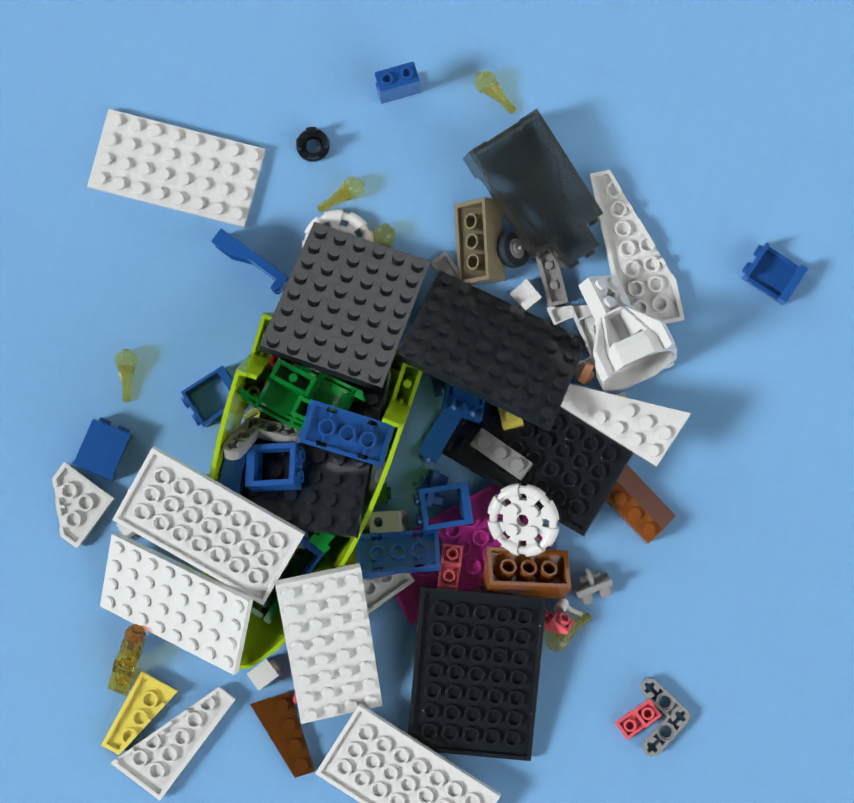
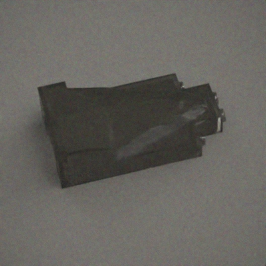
[462,109,603,269]

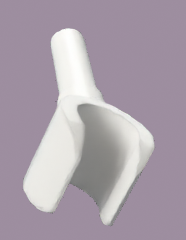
[554,599,583,617]

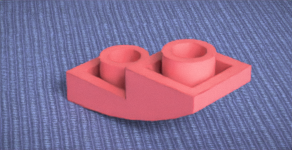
[437,543,464,589]
[544,609,575,634]
[614,699,662,740]

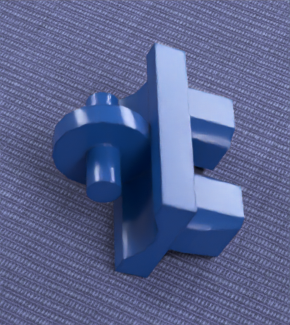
[412,469,449,507]

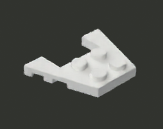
[547,305,596,381]

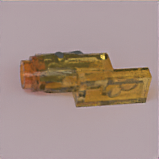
[108,624,146,696]

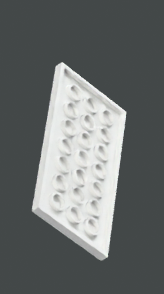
[87,109,266,228]
[112,446,305,605]
[100,532,253,675]
[274,563,383,724]
[315,703,501,803]

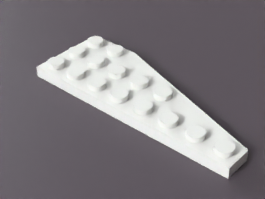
[589,170,685,324]

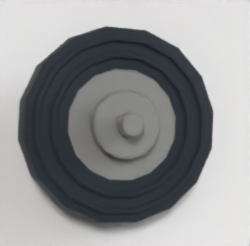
[497,231,530,268]

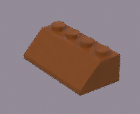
[605,465,676,544]
[483,547,571,599]

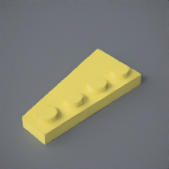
[101,671,179,755]

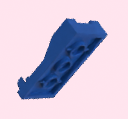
[211,228,289,294]
[441,382,485,423]
[297,399,395,467]
[356,529,441,579]

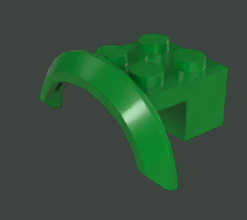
[238,358,317,430]
[290,364,366,421]

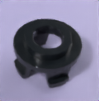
[296,127,330,162]

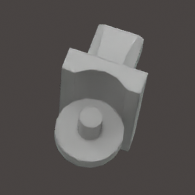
[572,568,613,605]

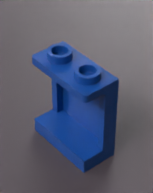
[375,62,420,104]
[741,242,809,305]
[73,417,134,481]

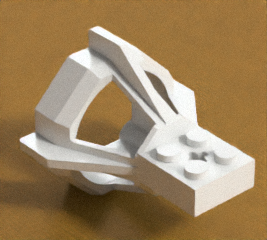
[578,275,677,392]

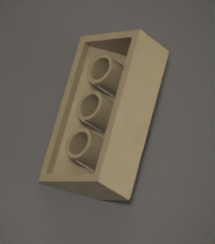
[454,197,505,285]

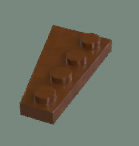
[250,691,315,778]

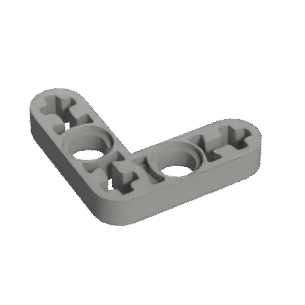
[223,417,300,460]
[639,677,690,757]

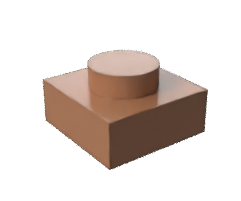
[576,363,595,386]

